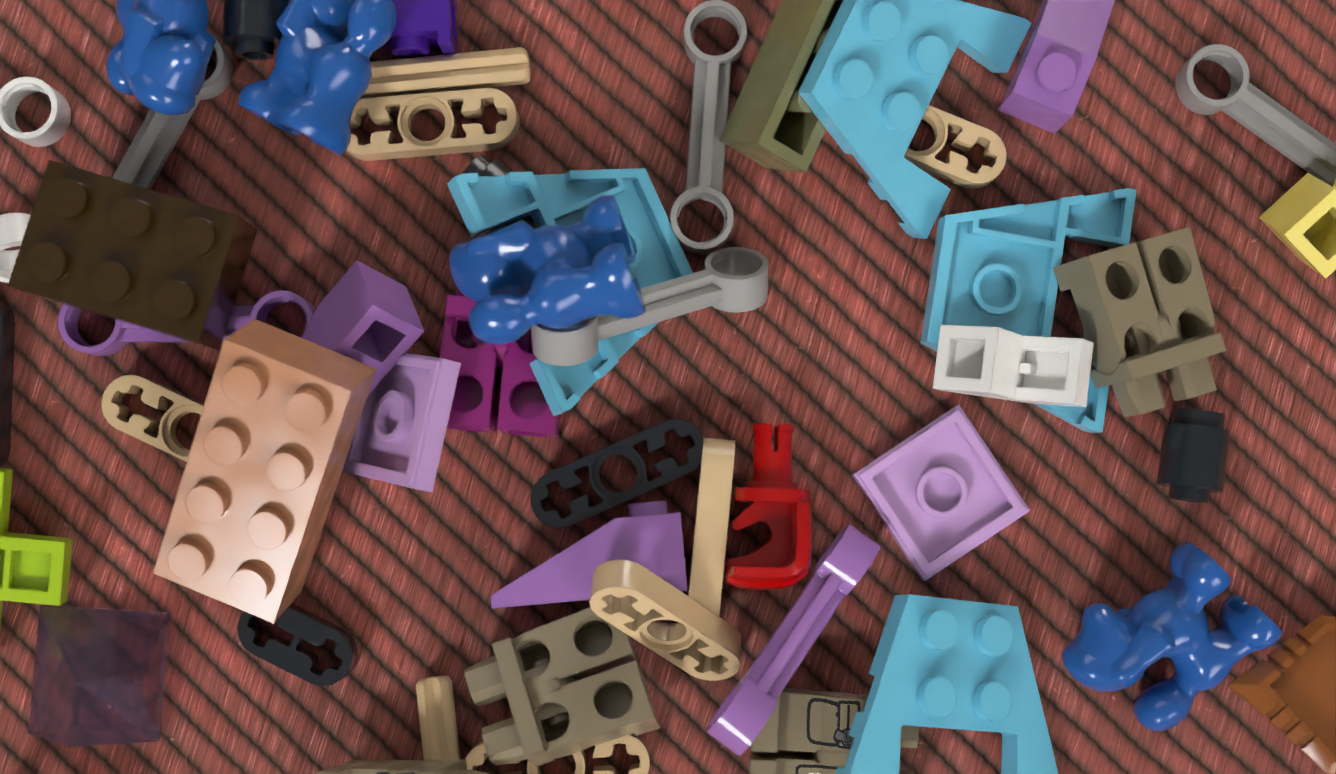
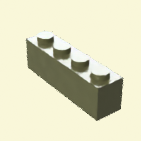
[719,0,843,173]

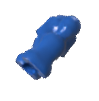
[106,0,216,115]
[238,0,397,156]
[449,195,646,345]
[1062,541,1283,731]

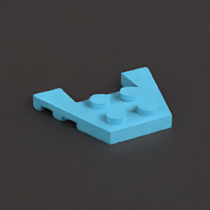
[798,0,1031,239]
[447,168,693,417]
[920,188,1137,433]
[835,594,1059,774]

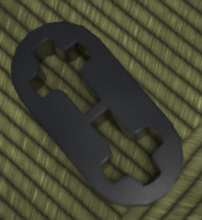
[237,603,358,686]

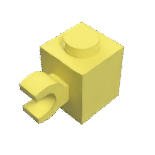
[1259,173,1336,278]

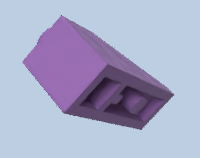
[998,0,1115,134]
[302,260,424,395]
[491,501,688,608]

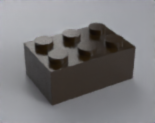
[8,160,258,350]

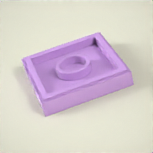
[342,353,461,492]
[852,405,1030,581]

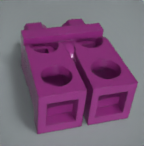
[439,287,561,439]

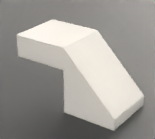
[933,325,1094,407]

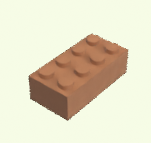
[153,319,376,623]

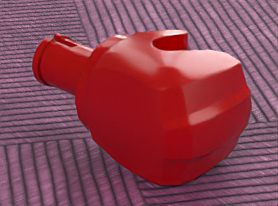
[725,423,812,590]

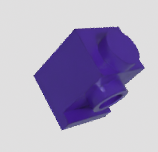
[382,0,458,57]

